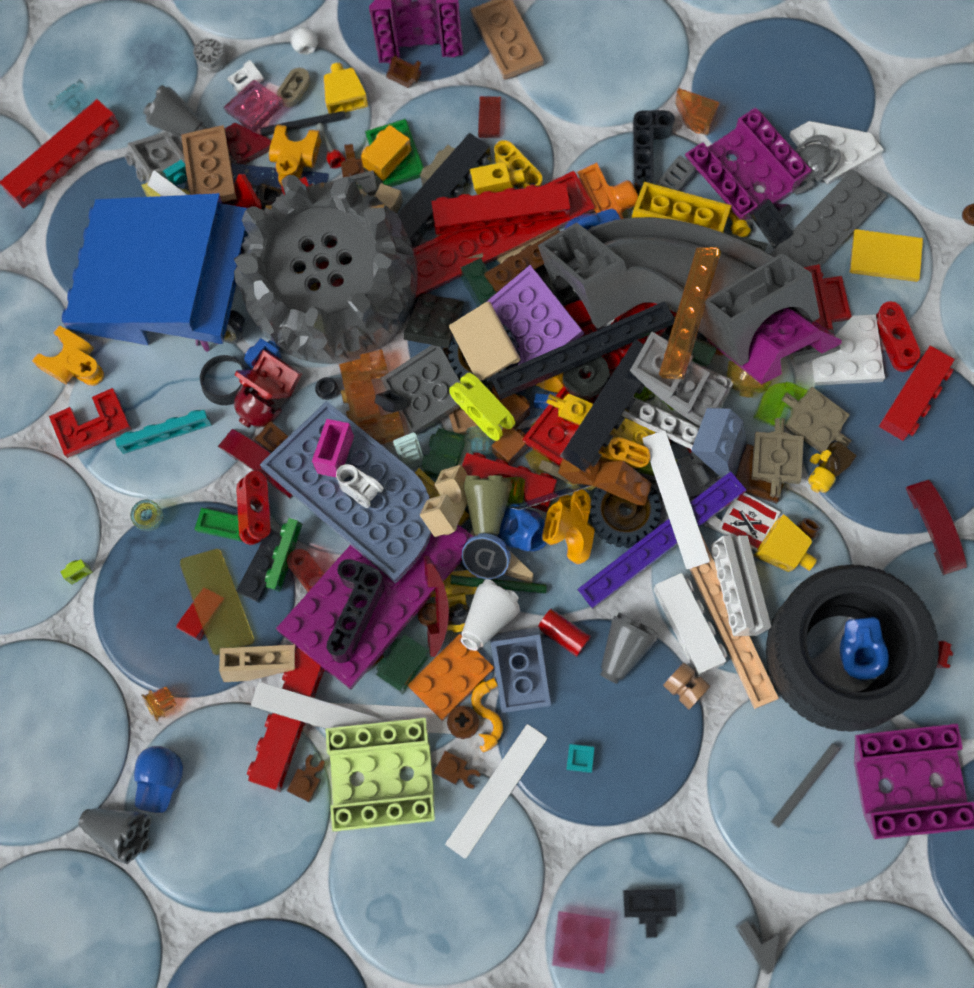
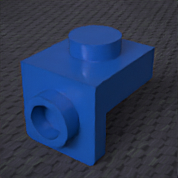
[244,338,282,370]

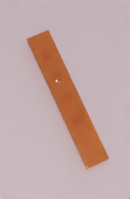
[659,247,721,379]

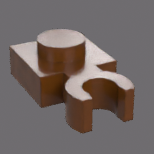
[434,751,481,790]
[287,754,326,803]

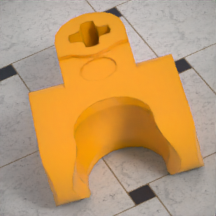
[269,125,321,186]
[32,326,104,386]
[598,437,650,468]
[542,489,595,565]

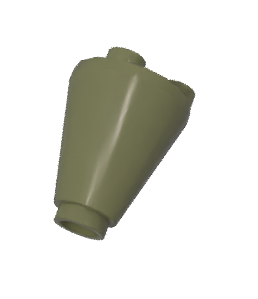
[464,476,512,536]

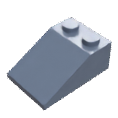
[691,408,747,478]
[491,627,551,713]

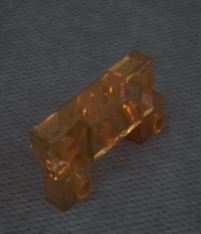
[339,349,405,445]

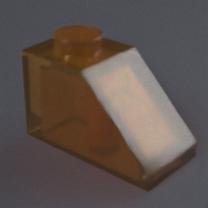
[675,88,720,135]

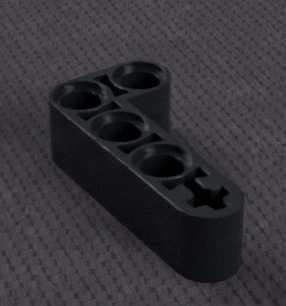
[632,110,675,197]
[326,559,385,663]

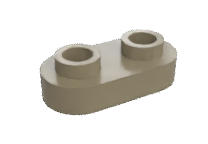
[277,68,310,107]

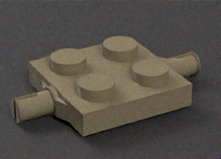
[781,387,851,453]
[751,418,804,498]

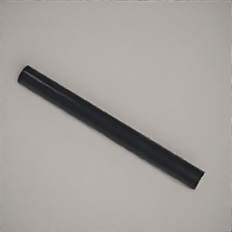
[260,111,346,136]

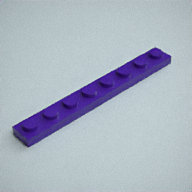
[577,471,746,609]

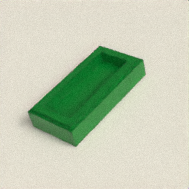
[194,507,242,542]

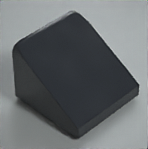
[255,183,282,210]

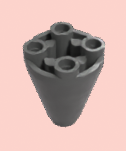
[143,85,207,136]
[600,612,658,684]
[79,808,152,864]

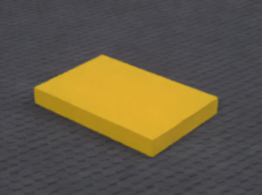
[849,229,923,282]

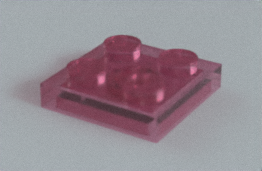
[224,79,284,133]
[552,911,610,974]

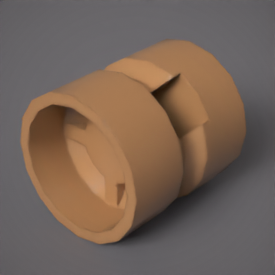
[663,662,711,710]

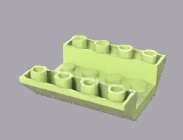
[326,718,435,832]

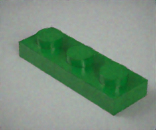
[265,518,303,592]

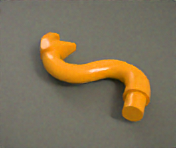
[471,677,503,753]

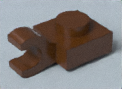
[340,143,364,178]

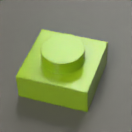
[60,559,93,585]

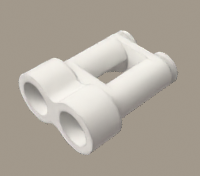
[227,60,264,94]

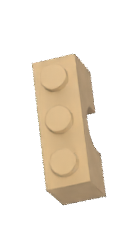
[420,464,468,537]

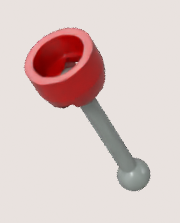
[316,123,345,169]

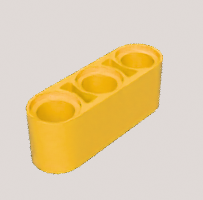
[494,140,542,189]

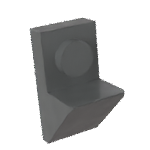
[735,921,780,975]

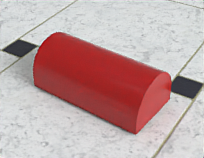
[538,608,591,657]

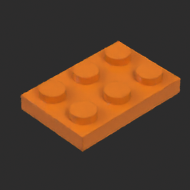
[407,634,494,721]

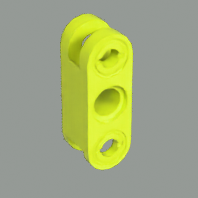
[449,373,515,441]

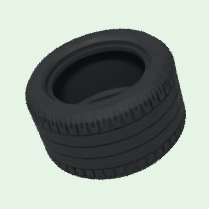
[766,564,939,732]

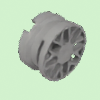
[194,38,226,73]

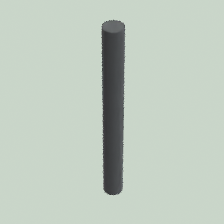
[771,743,840,828]

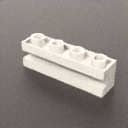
[711,536,771,636]
[653,573,727,677]

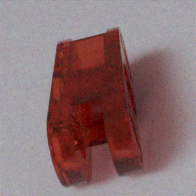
[287,549,325,592]

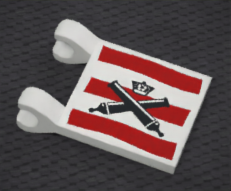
[703,493,780,552]

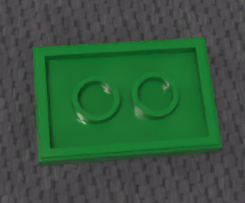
[365,118,424,187]

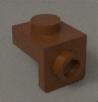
[385,56,422,88]
[254,421,289,453]

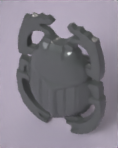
[792,135,841,195]
[676,452,721,502]

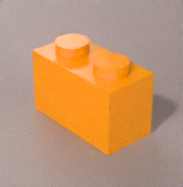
[361,125,411,181]

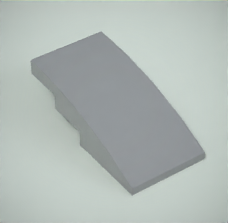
[630,332,727,426]

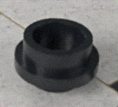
[315,377,338,400]
[448,603,470,625]

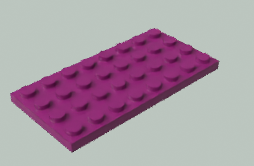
[276,525,474,690]

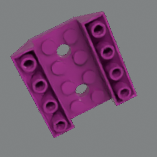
[369,0,463,63]
[685,107,812,220]
[707,307,842,384]
[854,724,974,840]

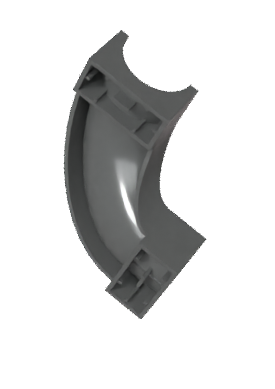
[538,217,820,366]

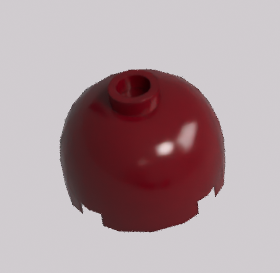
[234,385,282,428]

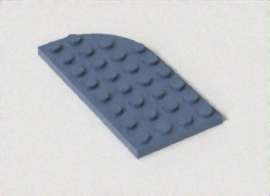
[260,401,431,583]

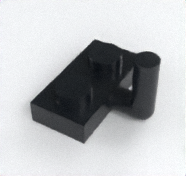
[749,199,794,248]

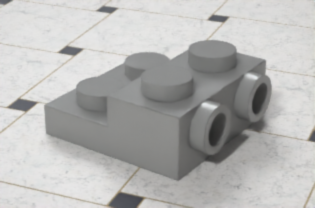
[125,132,185,183]

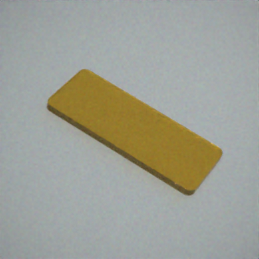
[179,549,254,655]

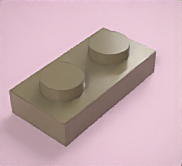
[420,145,454,186]

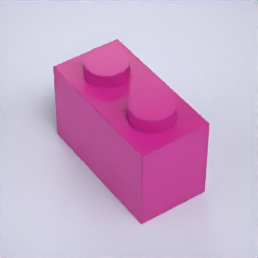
[312,419,354,478]

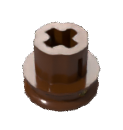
[447,706,479,739]

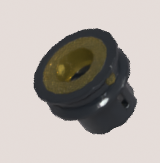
[224,310,245,344]

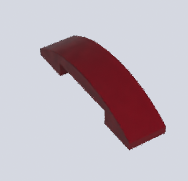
[218,429,293,499]
[906,480,967,576]
[424,556,449,657]

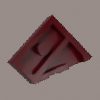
[225,122,272,165]

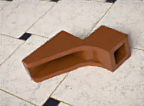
[491,385,530,466]
[558,459,652,505]

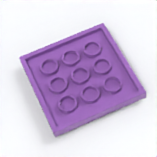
[487,265,585,367]

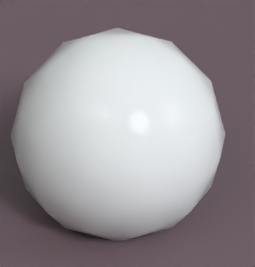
[291,27,318,55]

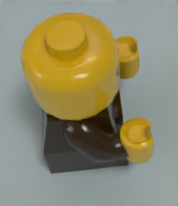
[808,441,857,493]

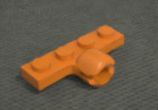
[577,162,638,219]

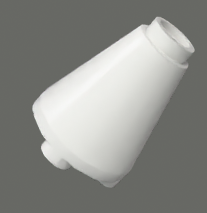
[461,579,520,651]

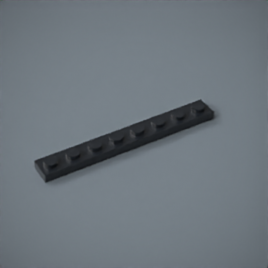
[490,301,675,400]

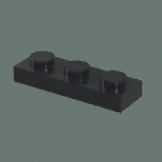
[236,529,282,603]

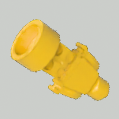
[728,209,750,237]

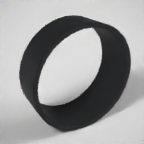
[200,355,249,406]

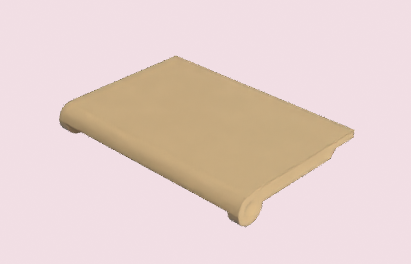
[449,302,520,381]

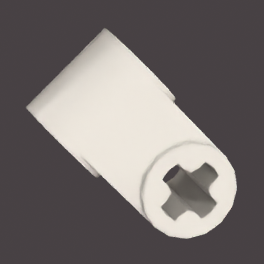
[336,464,384,508]

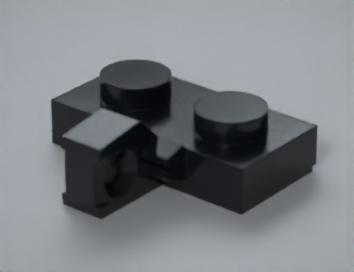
[623,889,677,938]

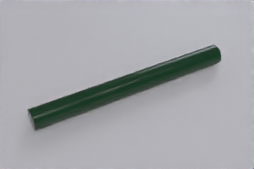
[450,575,547,594]

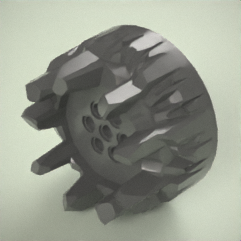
[234,175,418,364]

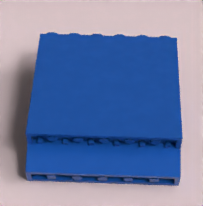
[62,193,248,346]

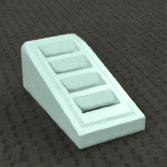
[393,432,425,469]

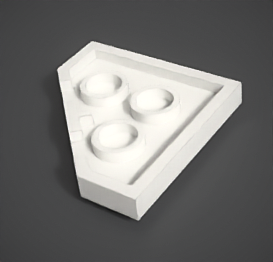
[790,121,884,185]
[810,314,885,386]

